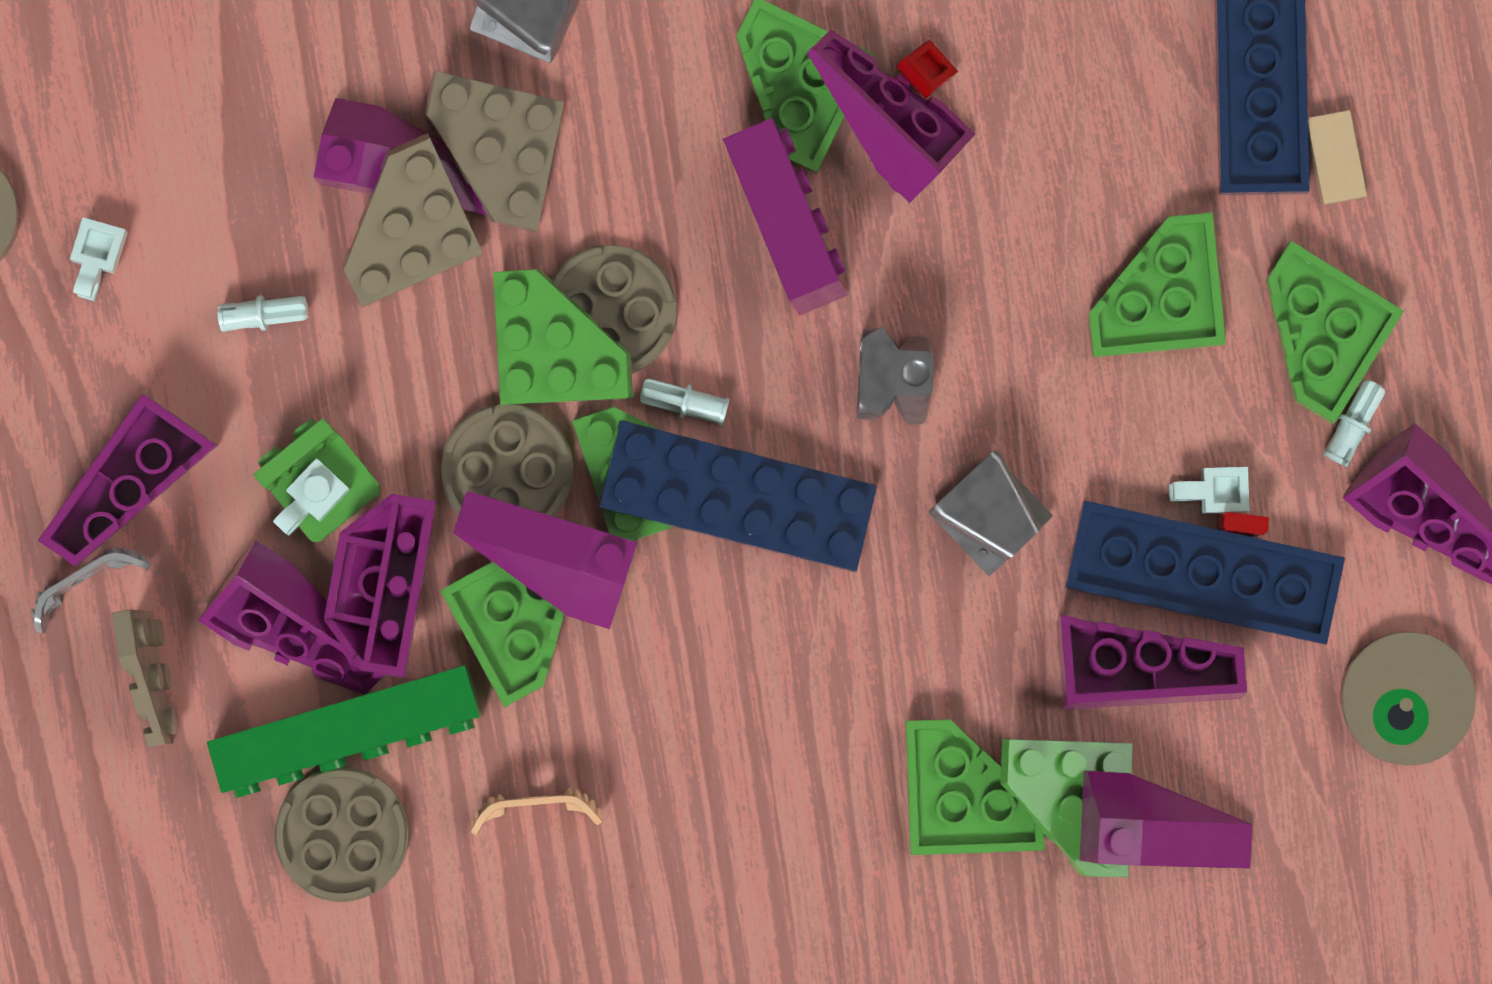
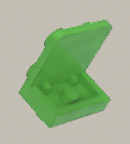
[253,418,381,543]

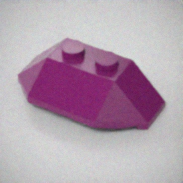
[324,494,436,678]

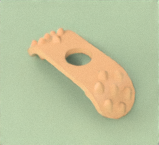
[471,788,603,836]

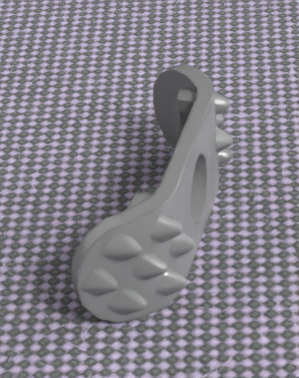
[31,547,151,633]

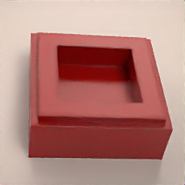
[896,39,959,99]
[1217,512,1269,536]

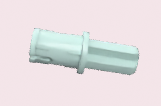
[217,295,308,332]
[640,378,730,426]
[1322,380,1385,468]

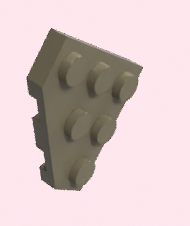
[424,71,564,232]
[342,133,483,307]
[112,610,178,747]

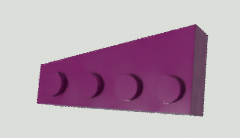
[723,118,848,316]
[38,394,219,566]
[1056,615,1247,710]

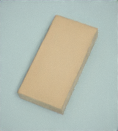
[1308,110,1367,206]

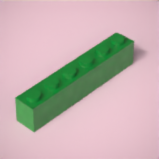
[207,665,483,799]

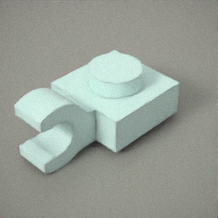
[70,217,128,302]
[273,458,350,536]
[1169,467,1250,513]

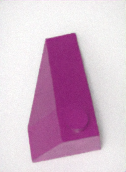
[807,29,975,203]
[313,98,487,216]
[1343,423,1492,585]
[453,491,637,629]
[198,540,384,695]
[1079,771,1252,869]

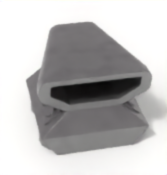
[470,0,580,63]
[857,326,934,425]
[928,450,1053,576]

